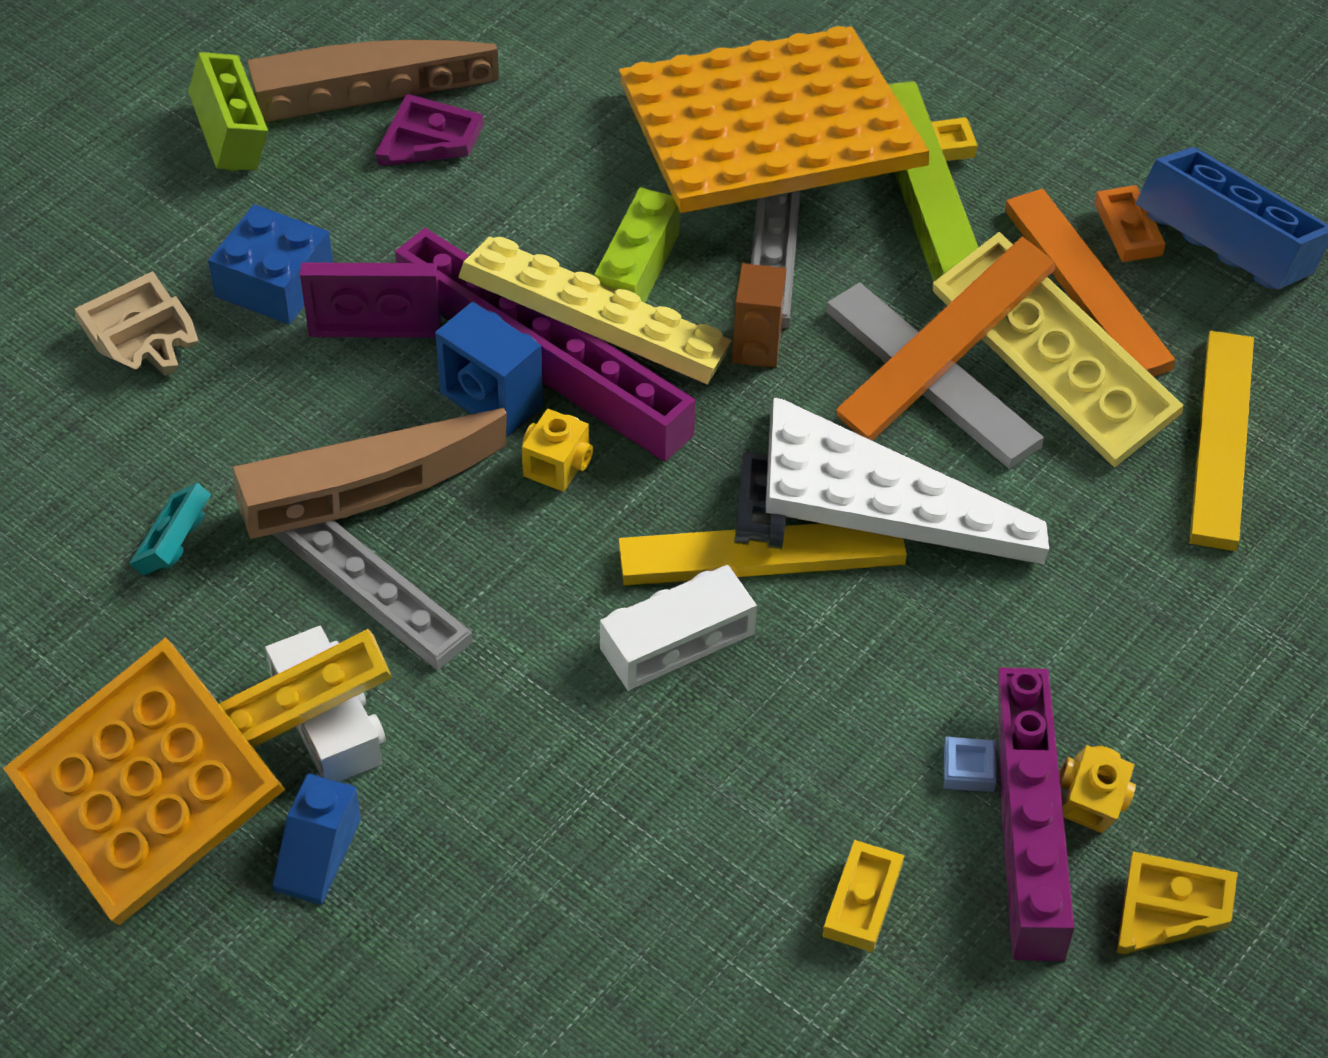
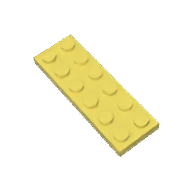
[933,232,1183,468]
[458,236,731,385]

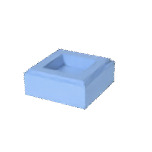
[944,737,996,792]

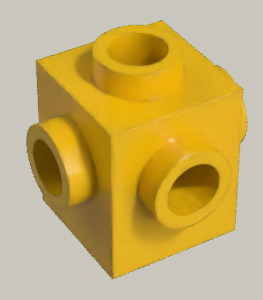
[522,408,593,492]
[1059,745,1136,833]

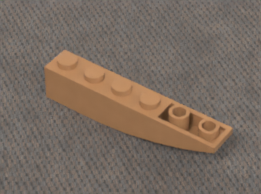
[247,40,499,122]
[233,408,507,539]

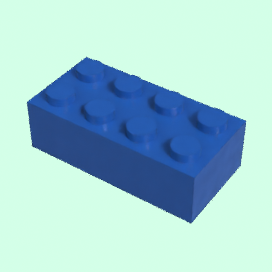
[1135,147,1328,290]

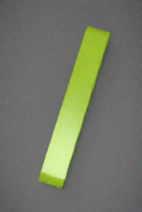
[888,81,979,282]

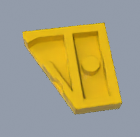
[1116,852,1238,954]

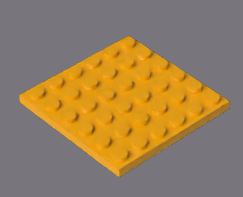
[619,26,929,213]

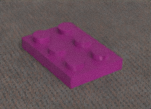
[300,262,442,338]

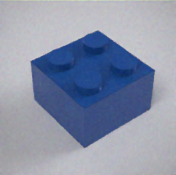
[208,204,333,325]
[435,302,543,437]

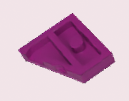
[375,94,484,166]

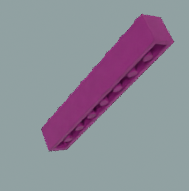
[395,228,695,462]

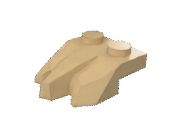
[75,271,198,375]

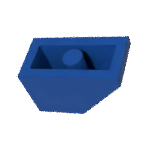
[272,773,361,905]

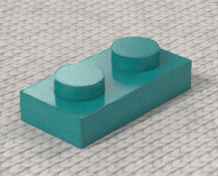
[129,482,211,576]

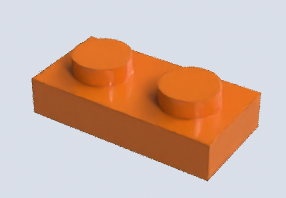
[1094,185,1166,263]

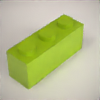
[188,52,268,171]
[594,187,680,303]

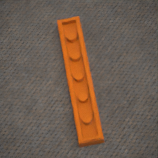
[1004,188,1176,377]
[836,236,1055,441]

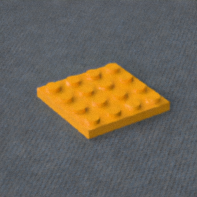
[3,637,285,926]

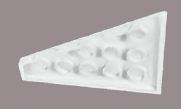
[766,398,1049,564]

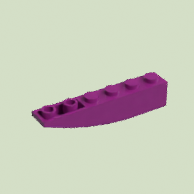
[998,667,1074,961]

